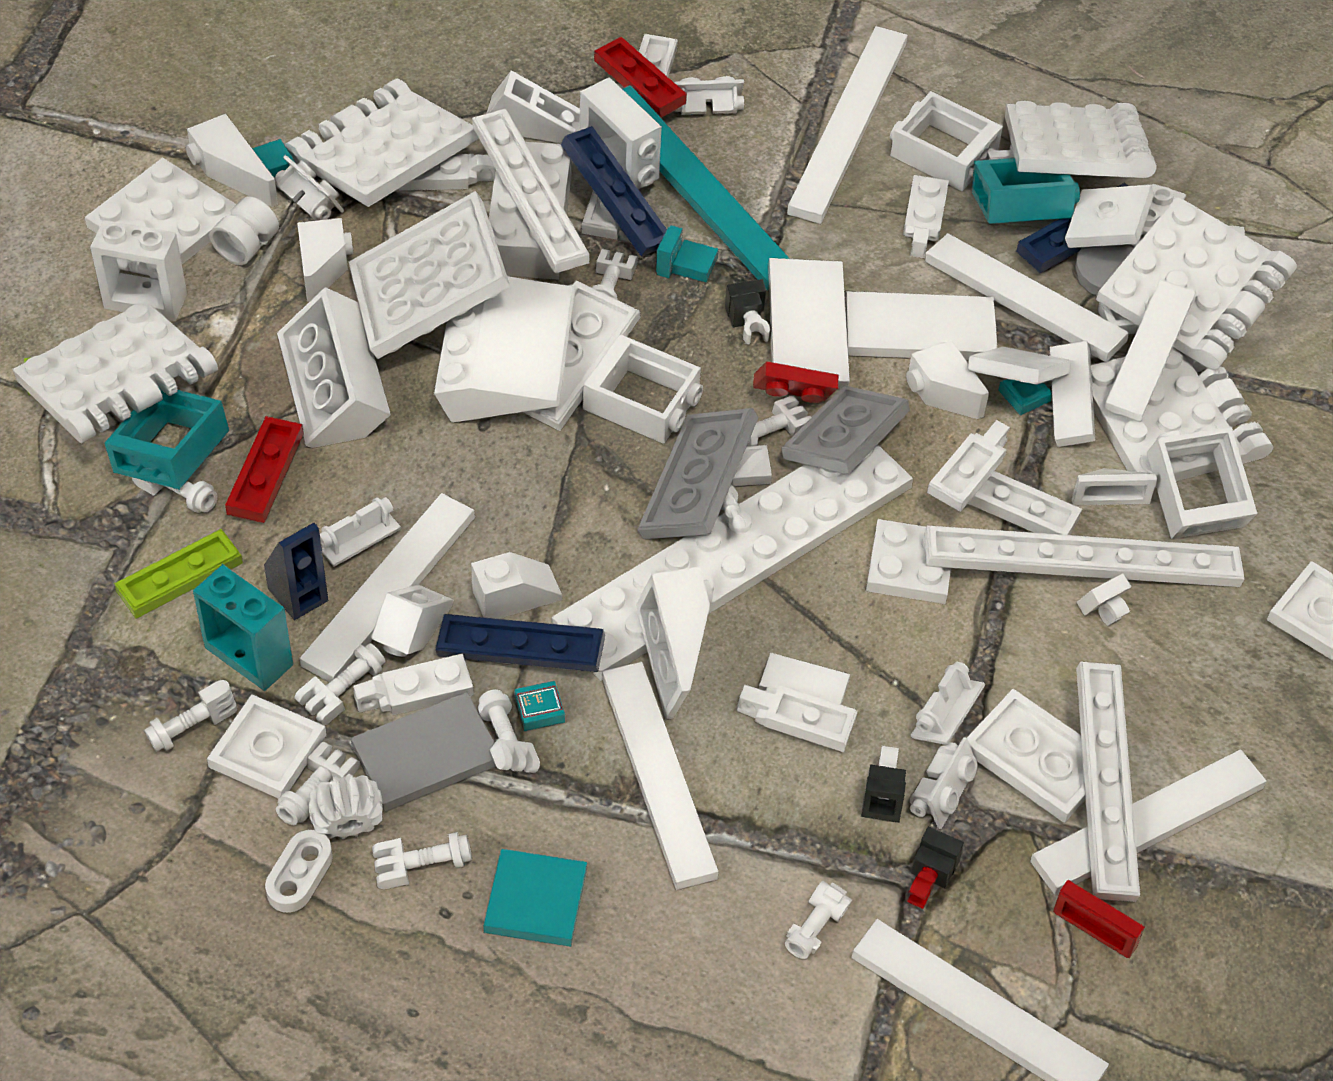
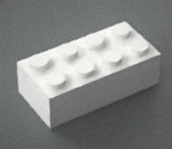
[489,142,572,280]

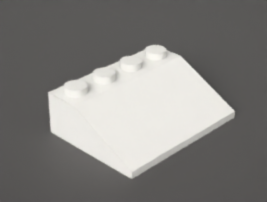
[434,276,575,423]

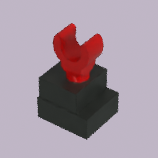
[907,826,964,909]

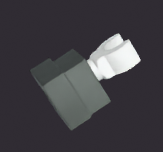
[725,279,770,344]
[861,746,906,823]

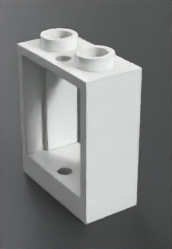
[580,77,662,189]
[890,91,1003,191]
[90,220,187,321]
[583,334,703,444]
[1147,425,1257,539]

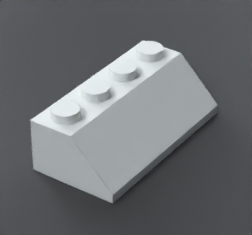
[277,287,391,448]

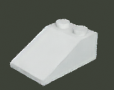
[636,566,713,720]

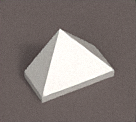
[1072,468,1157,506]

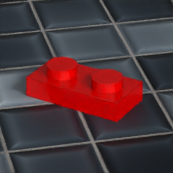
[753,361,839,403]

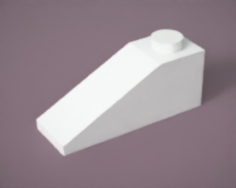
[486,71,580,143]
[186,114,278,207]

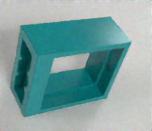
[972,158,1080,224]
[104,387,229,490]
[193,564,293,691]

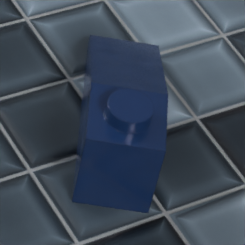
[264,523,329,621]

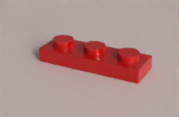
[594,37,687,118]
[225,416,304,523]

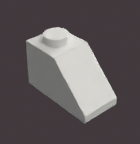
[297,218,353,302]
[906,340,989,419]
[471,552,562,619]
[371,585,454,657]

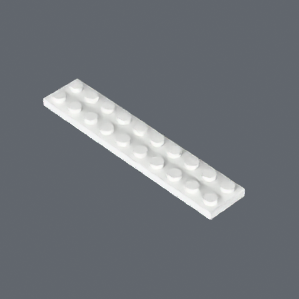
[552,444,913,681]

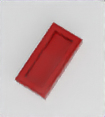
[1053,880,1145,959]

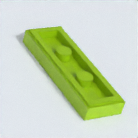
[114,529,243,619]

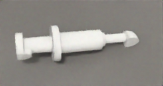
[721,485,746,529]

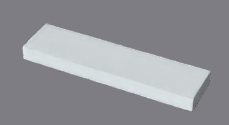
[1105,279,1196,422]

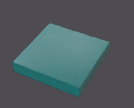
[483,849,587,947]

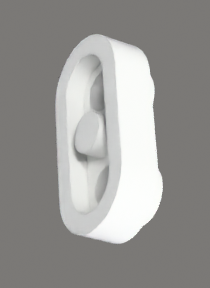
[265,830,333,913]

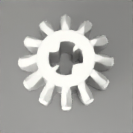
[308,774,383,840]

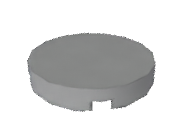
[1075,244,1134,296]

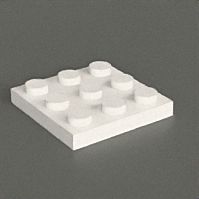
[85,157,236,264]

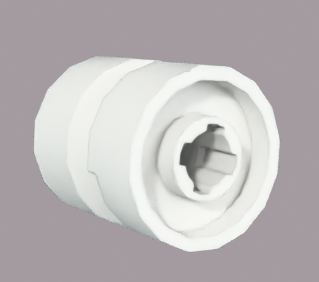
[210,196,279,266]

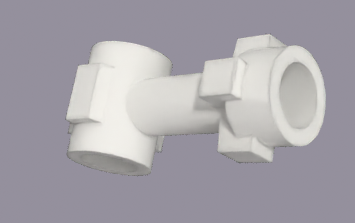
[785,880,852,959]

